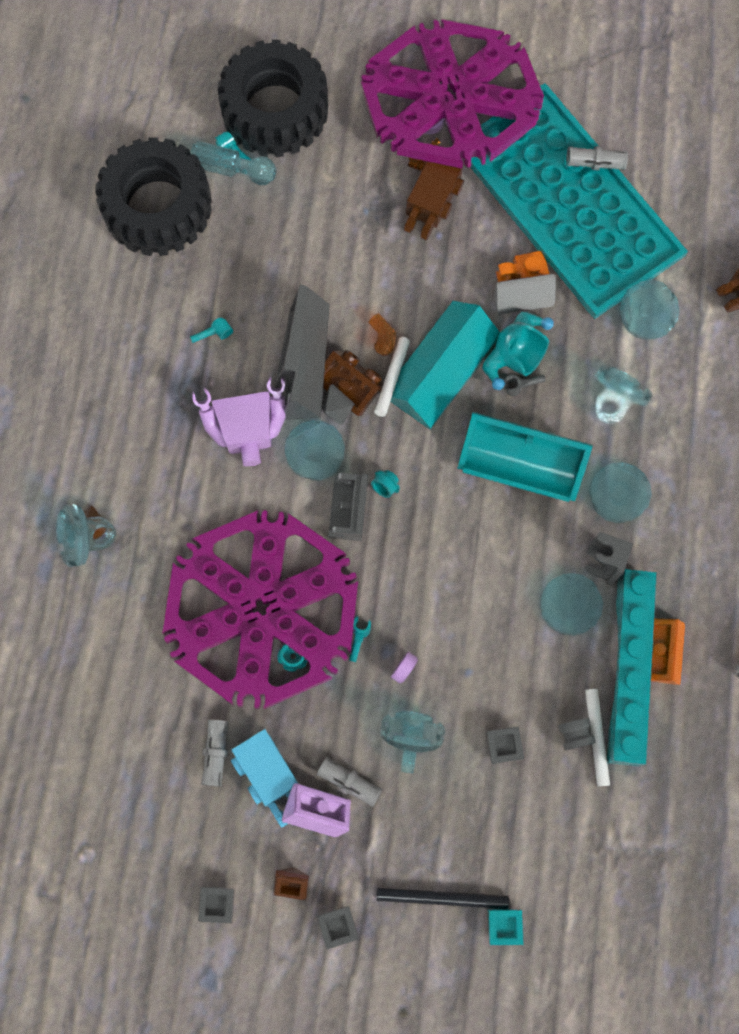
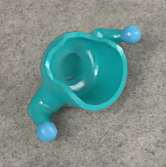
[482,311,554,390]

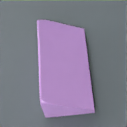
[282,783,351,837]

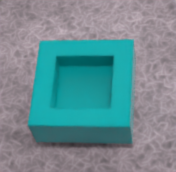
[488,909,524,945]

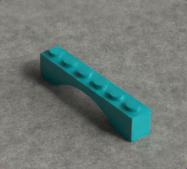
[607,569,657,766]

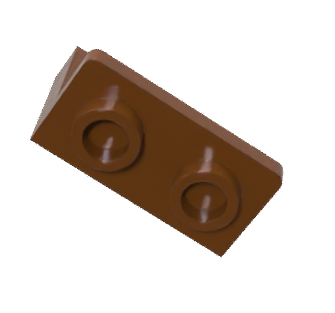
[323,350,383,416]

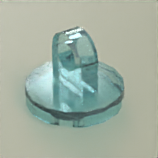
[595,364,653,424]
[56,504,116,567]
[380,711,446,774]

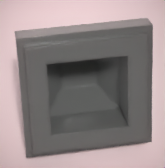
[321,384,354,425]

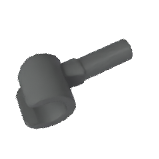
[504,375,546,396]

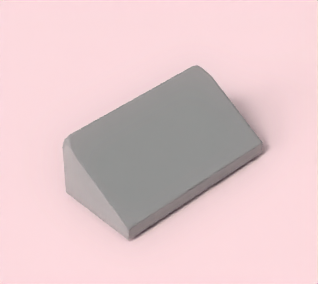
[494,274,556,314]

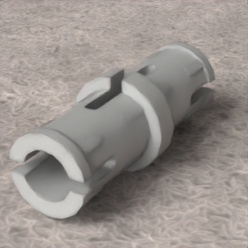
[566,146,628,171]
[201,720,229,787]
[317,757,383,808]

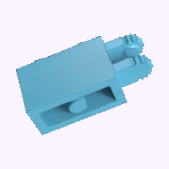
[231,729,299,828]

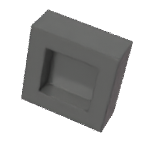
[486,726,524,764]
[198,887,235,923]
[317,906,359,950]

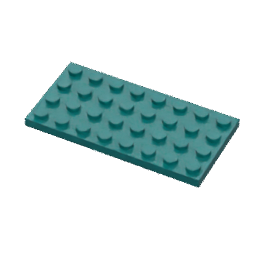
[463,83,688,320]

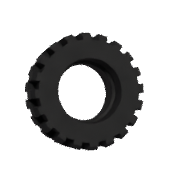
[217,40,329,157]
[95,137,212,256]

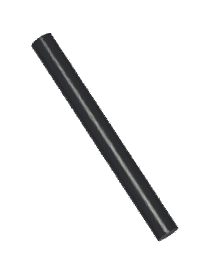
[377,887,509,909]

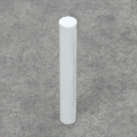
[374,337,410,417]
[585,689,610,787]

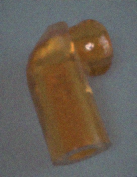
[368,313,396,356]

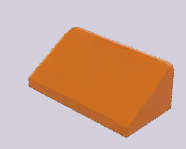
[651,618,685,685]

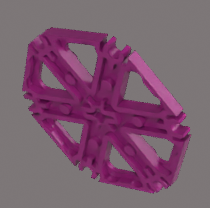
[361,19,544,168]
[162,510,358,709]

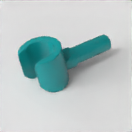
[215,132,252,165]
[190,318,234,343]
[349,616,371,662]

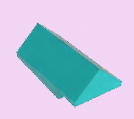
[390,301,500,430]

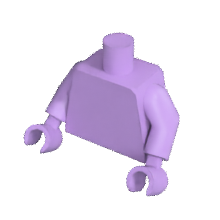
[192,377,286,466]

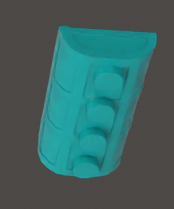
[457,411,593,502]

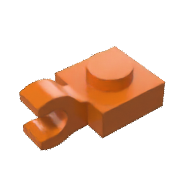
[496,251,550,282]

